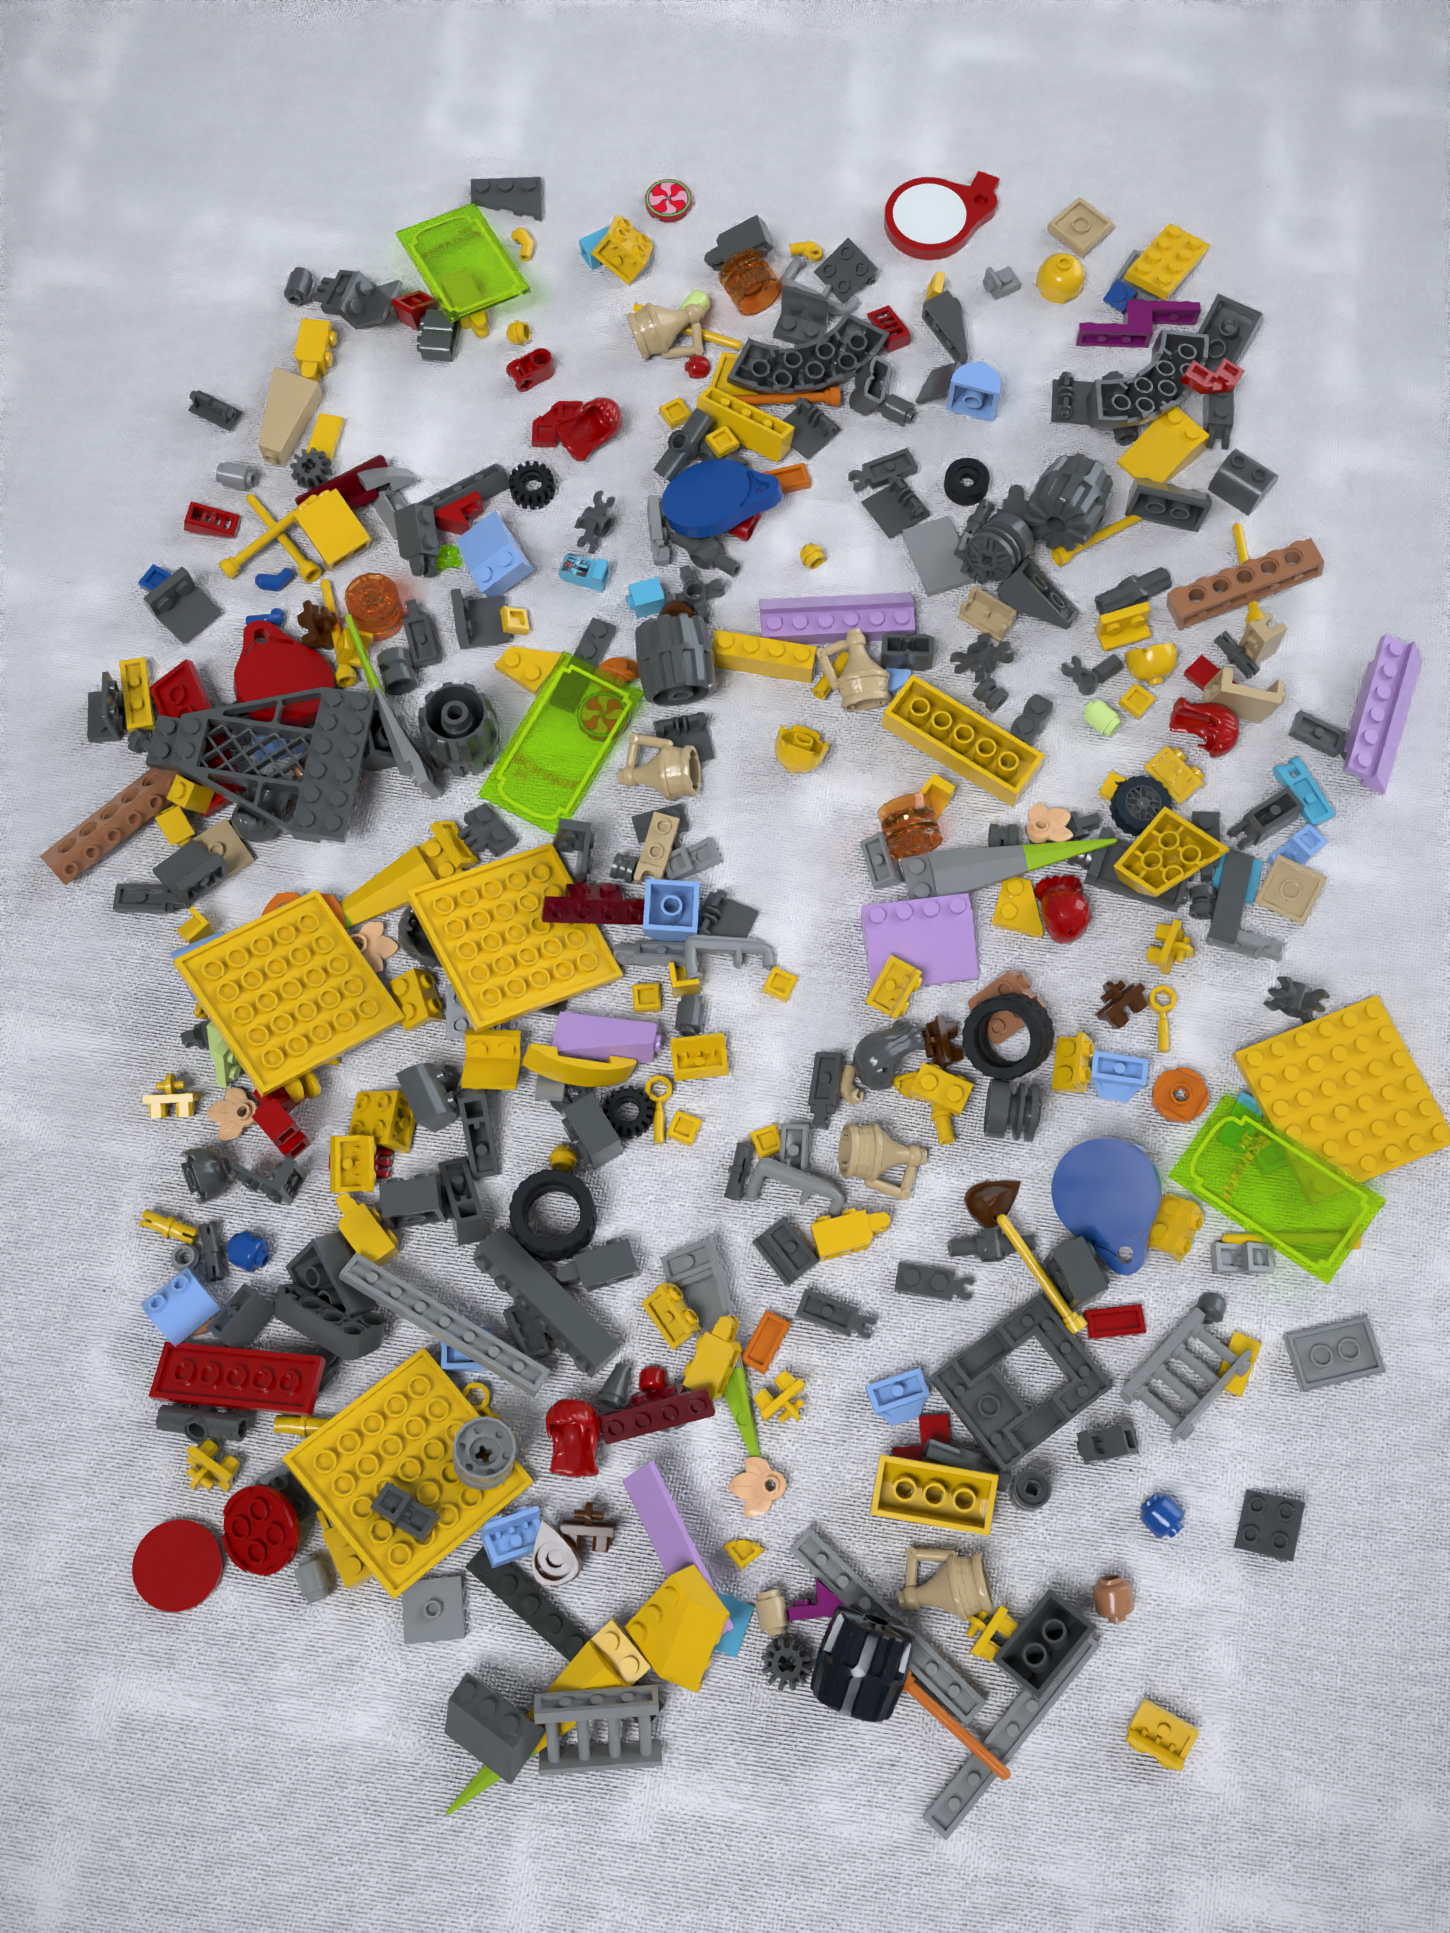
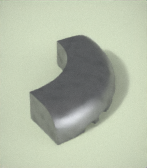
[727,312,889,395]
[1086,329,1209,429]

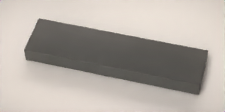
[1207,849,1254,945]

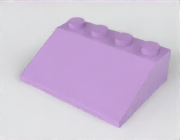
[860,893,979,987]

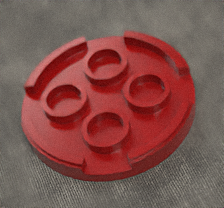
[221,1484,300,1576]
[132,1520,224,1612]

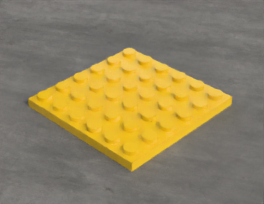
[406,842,623,1033]
[173,890,405,1097]
[1232,995,1450,1206]
[282,1347,534,1601]

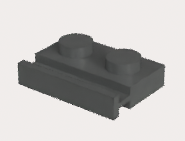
[752,1217,819,1288]

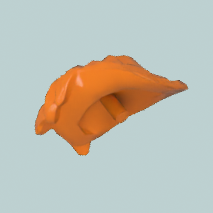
[591,657,640,694]

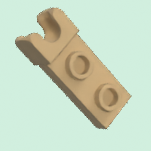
[634,811,680,884]

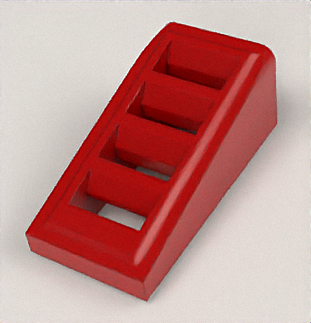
[867,305,911,353]
[184,501,240,538]

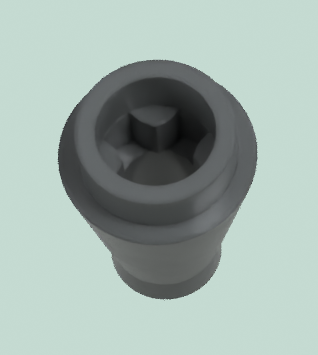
[599,1363,632,1409]

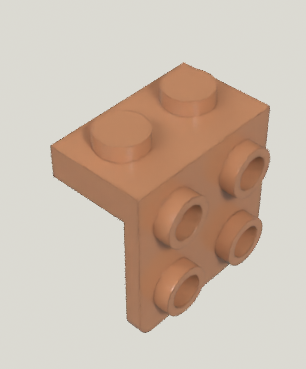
[968,971,1046,1045]

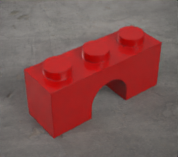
[251,1098,311,1160]

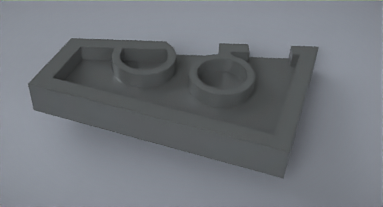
[471,177,542,221]

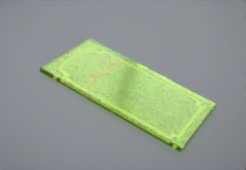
[396,202,531,323]
[478,651,644,836]
[1168,1094,1386,1285]

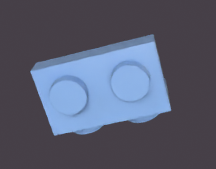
[480,1506,541,1568]

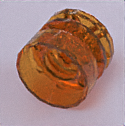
[718,248,782,316]
[344,573,405,641]
[877,793,943,859]

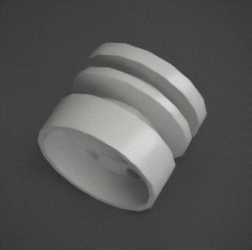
[452,1416,516,1491]

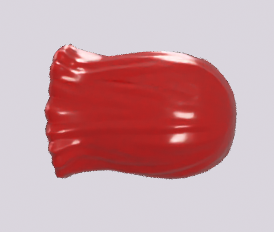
[555,397,622,462]
[1169,697,1239,758]
[1033,875,1091,945]
[545,1398,600,1478]

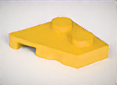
[494,646,566,696]
[991,877,1043,938]

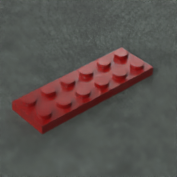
[149,659,246,817]
[148,1341,326,1417]

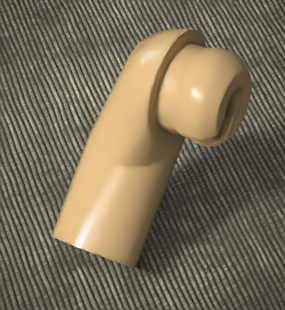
[840,1065,864,1105]

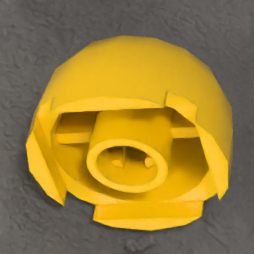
[1036,253,1085,304]
[1124,643,1177,686]
[774,725,828,774]

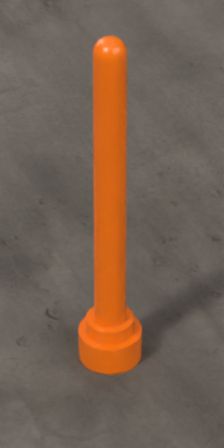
[731,387,840,407]
[902,1669,1011,1780]

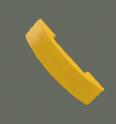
[522,1043,637,1087]

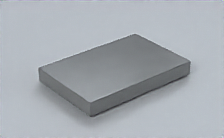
[901,516,975,597]
[1283,1316,1386,1392]

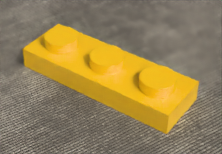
[119,657,155,733]

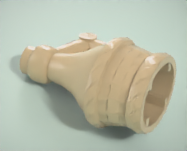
[626,302,705,359]
[816,628,891,711]
[618,733,701,801]
[838,1122,927,1201]
[897,1547,994,1621]

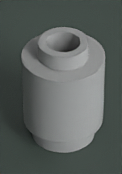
[216,462,255,491]
[294,1555,331,1604]

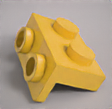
[864,954,923,1020]
[390,968,445,1032]
[670,1033,729,1081]
[909,1062,974,1116]
[330,1134,376,1193]
[1148,1193,1204,1263]
[641,1282,702,1350]
[1125,1698,1199,1772]

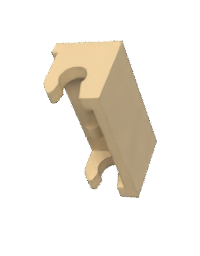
[958,585,1017,643]
[1239,614,1288,665]

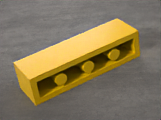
[696,385,795,463]
[712,629,817,684]

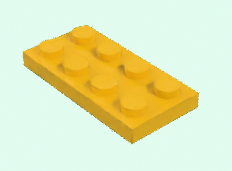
[1124,223,1210,301]

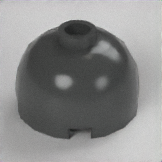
[180,1146,232,1205]

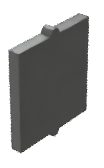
[915,361,962,405]

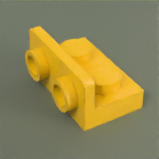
[1094,602,1151,652]
[1144,745,1206,805]
[1051,1032,1094,1093]

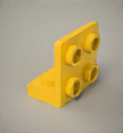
[591,214,653,285]
[461,1029,522,1091]
[348,1090,416,1154]

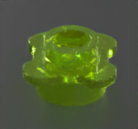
[436,545,461,571]

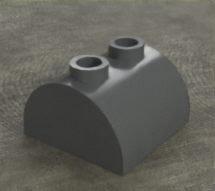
[1207,448,1279,516]
[396,1063,459,1132]

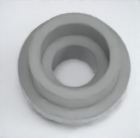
[171,1244,200,1272]

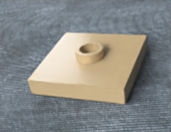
[1047,197,1115,257]
[181,818,255,888]
[1254,854,1328,926]

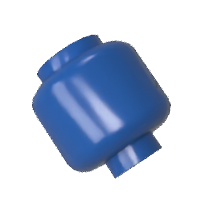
[226,1230,271,1272]
[1140,1492,1184,1538]

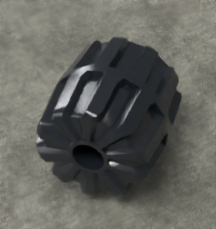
[810,1604,915,1722]

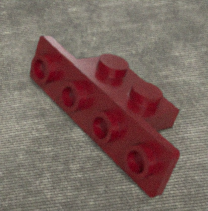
[295,454,388,510]
[541,882,645,925]
[599,1383,716,1444]

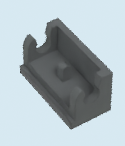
[206,1283,275,1349]

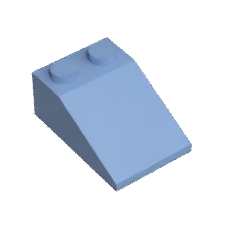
[456,510,534,597]

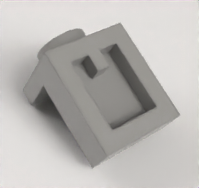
[983,266,1021,300]

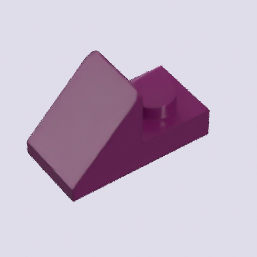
[788,1580,847,1621]

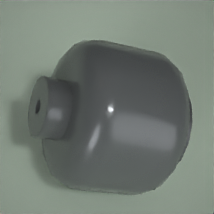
[437,1064,461,1092]
[1196,1293,1226,1324]

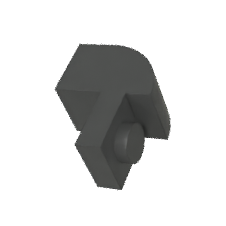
[1077,1424,1139,1465]

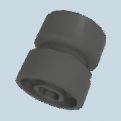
[377,647,417,695]
[1008,1469,1052,1512]

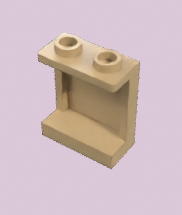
[1202,667,1285,723]

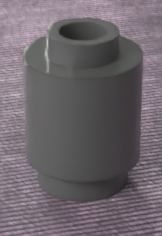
[284,267,313,305]
[877,393,916,427]
[675,995,705,1037]

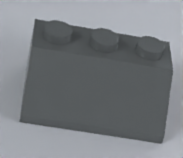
[1125,477,1212,532]
[285,1232,378,1318]
[992,1589,1098,1700]
[445,1672,546,1785]

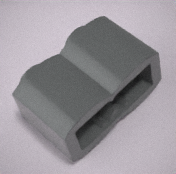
[417,309,458,362]
[849,355,891,416]
[880,633,934,671]
[1010,694,1053,747]

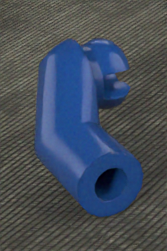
[255,567,294,592]
[246,608,285,627]

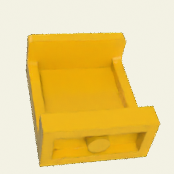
[294,489,371,572]

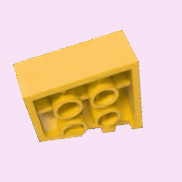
[1113,806,1230,897]
[624,1564,730,1693]

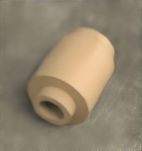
[755,1589,790,1637]

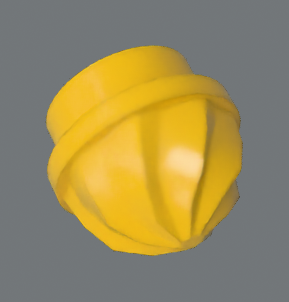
[506,320,531,345]
[800,543,826,570]
[549,1144,577,1172]

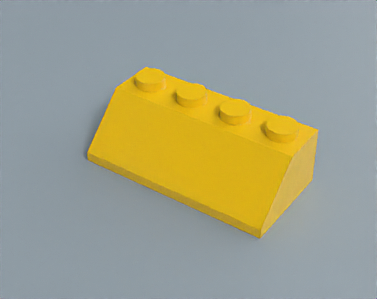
[870,1454,998,1536]

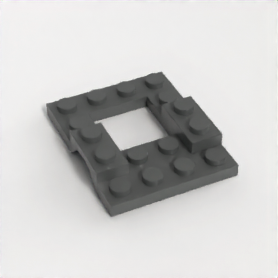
[928,1294,1113,1474]

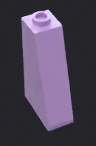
[551,1011,662,1063]

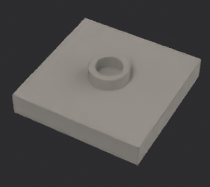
[402,1576,466,1645]

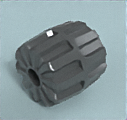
[1024,453,1113,552]
[635,613,716,706]
[418,681,500,777]

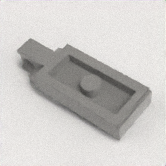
[647,495,670,565]
[1205,930,1285,962]
[613,940,685,968]

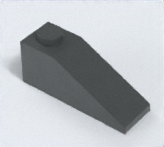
[922,290,967,366]
[458,1089,500,1179]
[438,1157,486,1246]

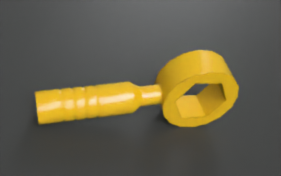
[1148,985,1177,1053]
[645,1075,673,1144]
[462,1382,516,1439]

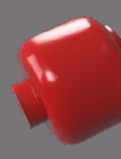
[684,355,710,379]
[639,1366,667,1393]

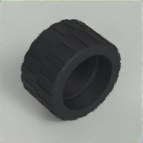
[962,993,1054,1080]
[509,1169,597,1262]

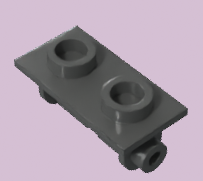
[188,390,243,431]

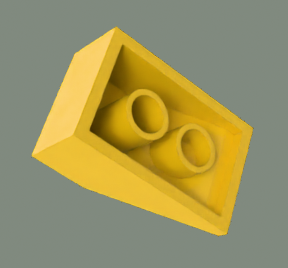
[1117,406,1210,484]

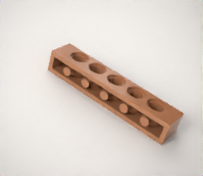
[1167,538,1324,630]
[40,768,182,886]

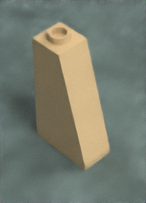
[258,367,323,466]

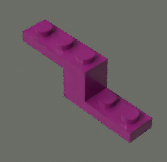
[1076,299,1201,348]

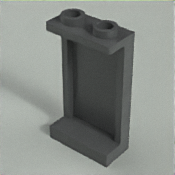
[1084,827,1195,913]

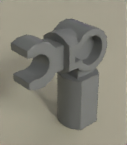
[1061,654,1123,695]

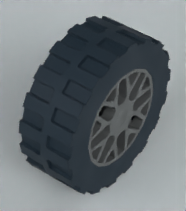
[1109,775,1172,837]

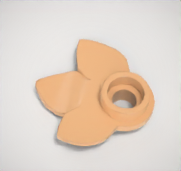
[1026,803,1073,843]
[350,922,399,973]
[207,1087,258,1141]
[728,1457,787,1517]

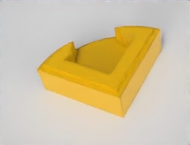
[892,1071,921,1100]
[723,1540,764,1571]

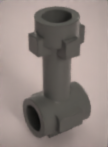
[127,728,151,754]

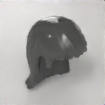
[232,773,292,843]
[398,905,442,969]
[853,1020,925,1090]

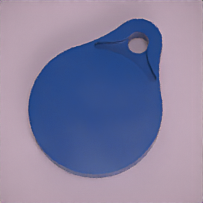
[661,459,783,538]
[1051,1137,1162,1275]

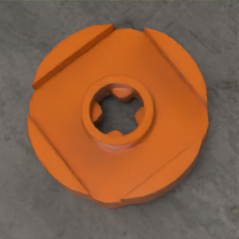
[1151,1067,1209,1124]

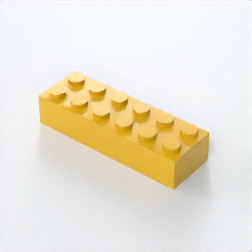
[881,674,1045,808]

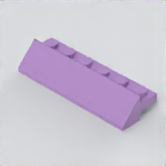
[759,592,916,645]
[1343,634,1422,795]
[622,1460,734,1637]

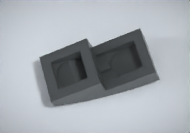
[370,1482,440,1544]

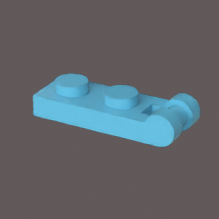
[1272,757,1336,827]

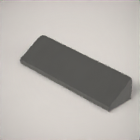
[417,463,510,526]

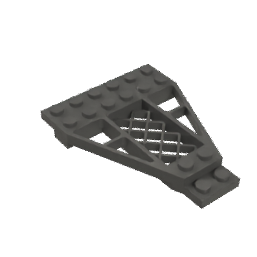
[146,687,377,843]

